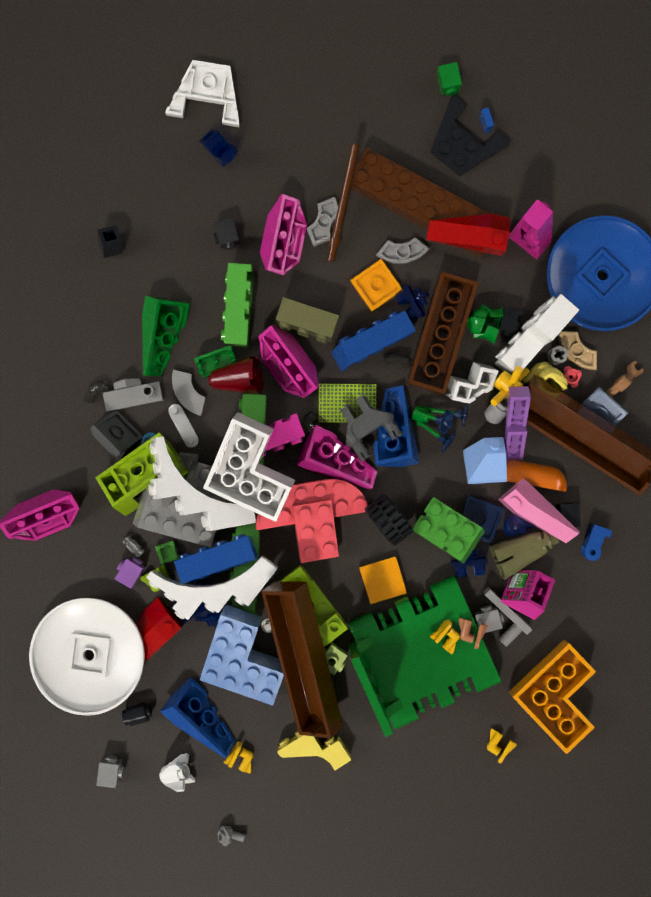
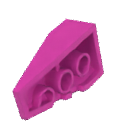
[296,425,377,490]

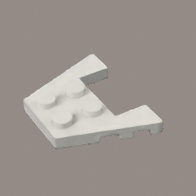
[165,60,240,127]

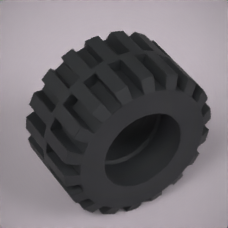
[365,494,413,546]

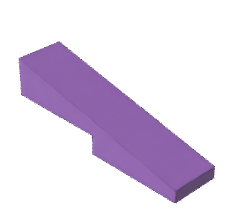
[504,386,531,460]

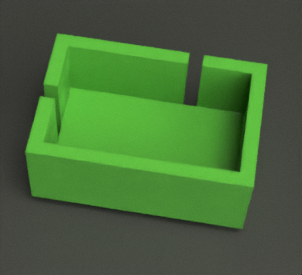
[413,497,485,564]

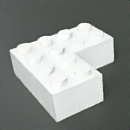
[494,294,579,375]
[203,412,295,522]

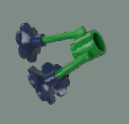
[412,404,469,453]

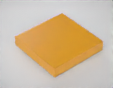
[350,259,403,312]
[359,556,407,604]

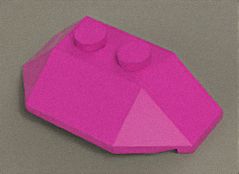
[260,194,307,275]
[258,325,319,398]
[0,489,80,541]

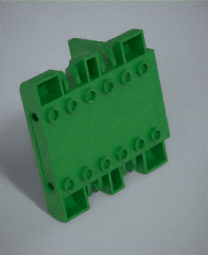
[348,575,501,737]

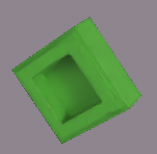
[155,540,179,564]

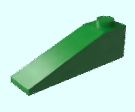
[142,295,190,377]

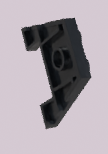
[430,95,510,177]

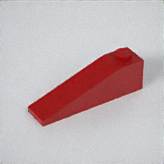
[426,214,510,256]
[136,597,184,662]

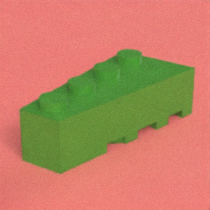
[221,263,254,347]

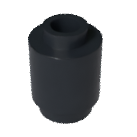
[122,702,152,726]

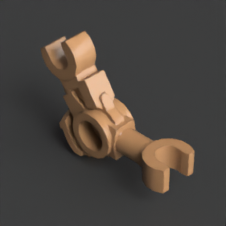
[605,361,644,397]

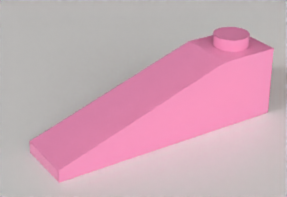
[498,478,580,543]

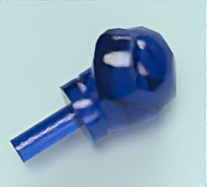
[504,515,536,536]
[195,612,222,629]

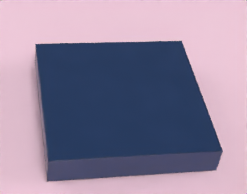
[461,495,505,544]

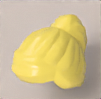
[522,361,568,391]

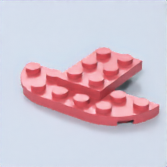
[255,479,368,563]

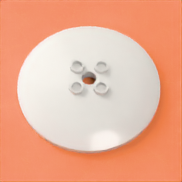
[29,598,145,715]

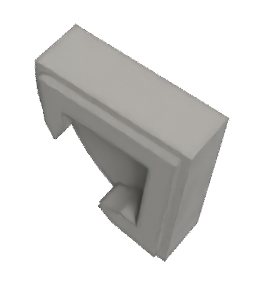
[113,378,141,390]

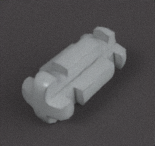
[123,535,145,558]

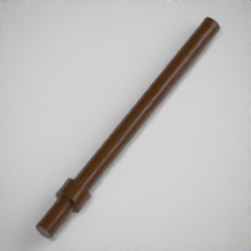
[327,144,359,262]

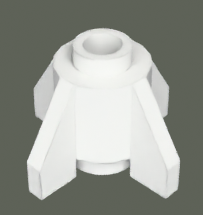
[159,753,196,792]

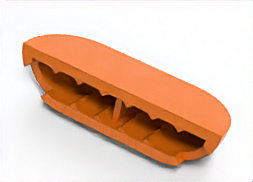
[506,460,567,492]

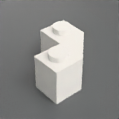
[445,362,498,404]

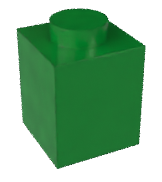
[436,62,462,96]

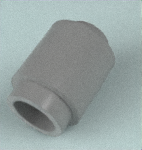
[484,397,508,424]

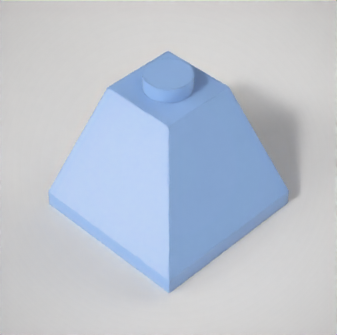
[463,437,507,484]

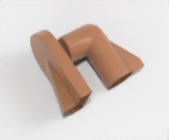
[459,618,488,649]

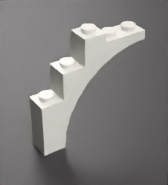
[148,436,256,531]
[146,555,278,620]

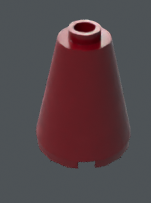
[208,356,263,395]

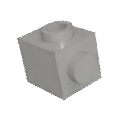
[473,605,504,633]
[96,755,124,788]

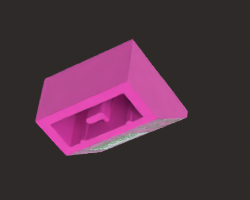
[500,570,555,620]

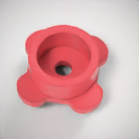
[564,366,582,388]

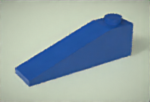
[374,385,419,467]
[160,677,235,758]

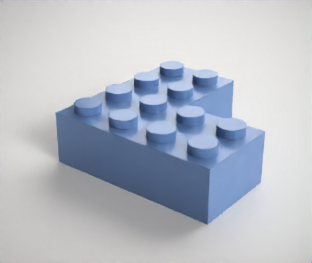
[200,604,284,705]

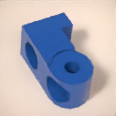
[581,523,612,561]

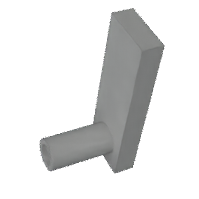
[103,382,164,412]
[483,586,532,647]

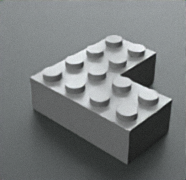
[133,460,226,547]

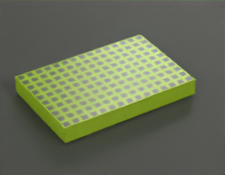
[319,384,376,423]

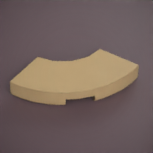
[558,331,597,370]

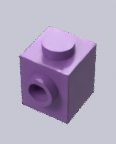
[115,557,146,588]

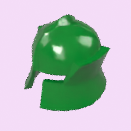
[466,304,503,344]

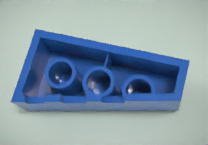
[331,311,416,372]
[174,534,259,584]

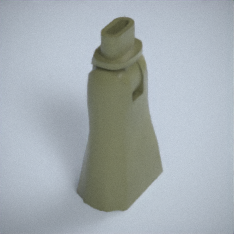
[489,531,559,580]

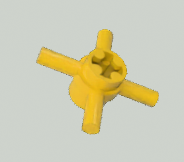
[491,366,530,406]

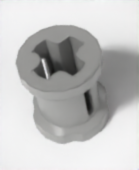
[547,346,568,365]

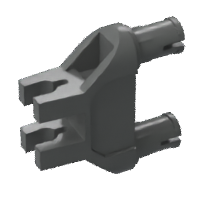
[340,395,403,462]

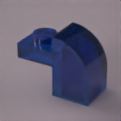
[199,128,238,167]

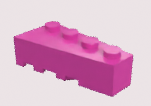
[262,413,306,457]

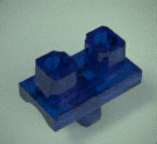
[395,285,429,320]
[450,550,488,578]

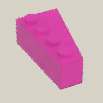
[509,199,553,260]

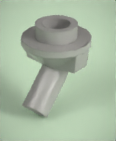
[218,826,246,846]

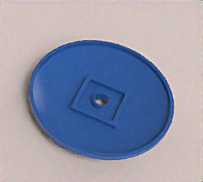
[546,216,651,331]

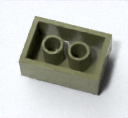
[276,297,339,344]

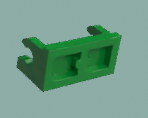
[194,345,237,378]

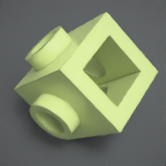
[324,642,348,675]

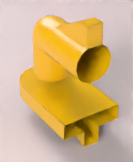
[429,619,460,655]
[487,728,517,764]
[223,741,253,774]

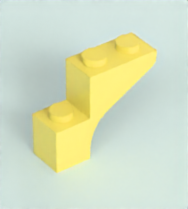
[277,731,351,770]

